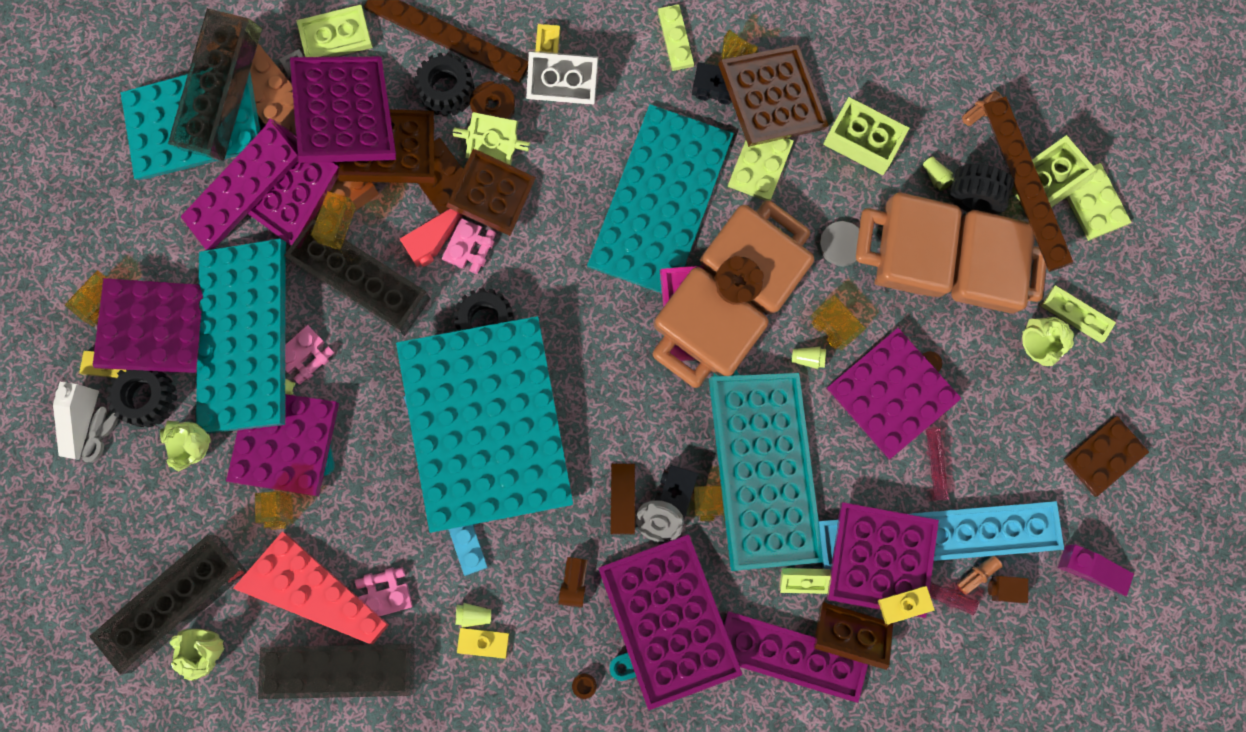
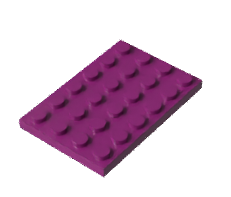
[290,56,396,163]
[598,535,743,711]

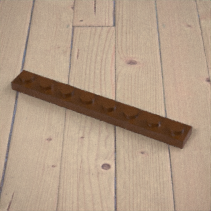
[364,0,528,83]
[983,96,1073,272]

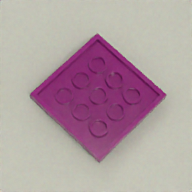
[248,118,340,247]
[93,278,203,373]
[826,328,962,460]
[226,394,339,497]
[827,502,939,618]

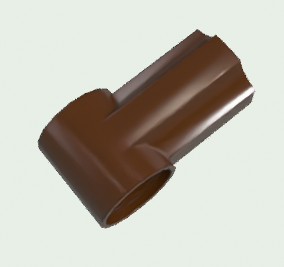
[558,557,588,608]

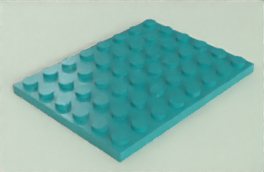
[396,316,573,533]

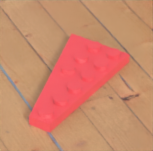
[233,531,389,644]

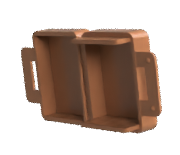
[856,192,1046,314]
[653,200,814,388]

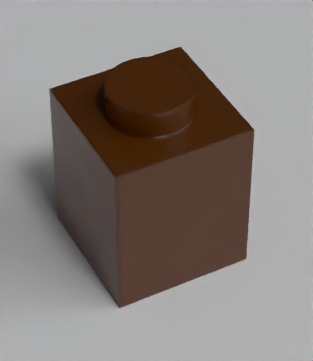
[988,576,1028,603]

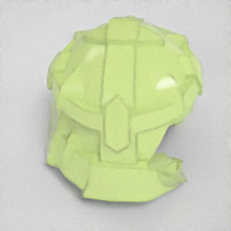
[1022,317,1074,366]
[160,421,211,472]
[170,629,224,681]

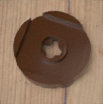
[470,81,515,119]
[715,256,764,305]

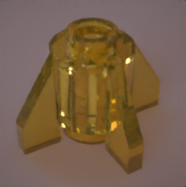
[720,30,758,60]

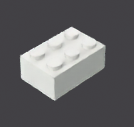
[526,51,599,104]

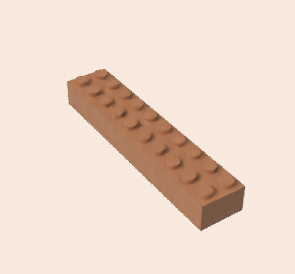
[203,21,379,221]

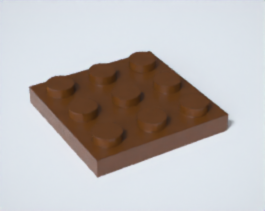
[446,148,536,236]

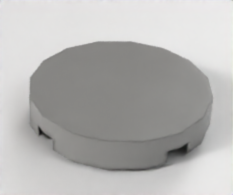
[819,221,859,267]
[635,500,684,542]

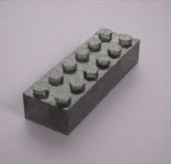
[168,8,262,161]
[284,219,431,336]
[89,534,247,674]
[258,643,415,699]

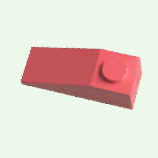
[400,209,463,267]

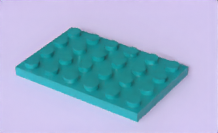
[120,59,260,180]

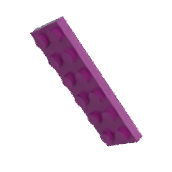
[180,121,298,250]
[724,611,868,703]

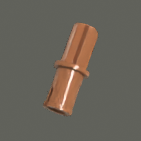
[962,91,1002,126]
[957,556,1002,595]

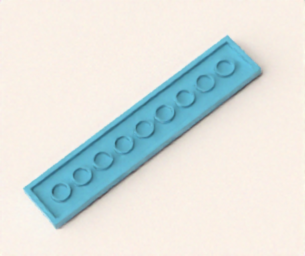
[819,501,1064,569]

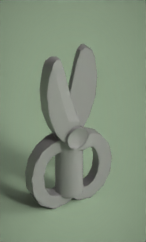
[80,407,119,463]

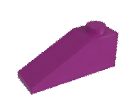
[1057,544,1134,596]

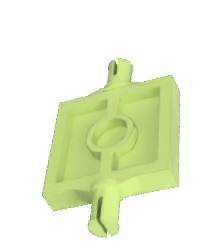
[453,112,530,165]

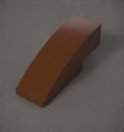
[610,463,635,535]

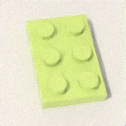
[296,5,373,57]
[728,138,794,201]
[1066,163,1132,241]

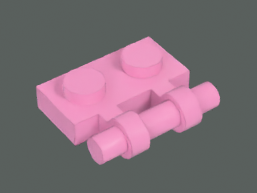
[442,218,497,274]
[285,325,335,385]
[355,567,413,616]

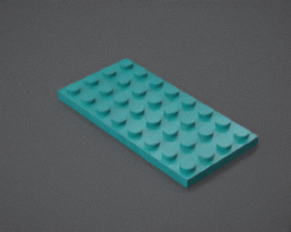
[587,104,734,294]
[196,239,286,434]
[709,373,823,571]

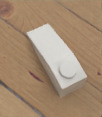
[53,382,99,460]

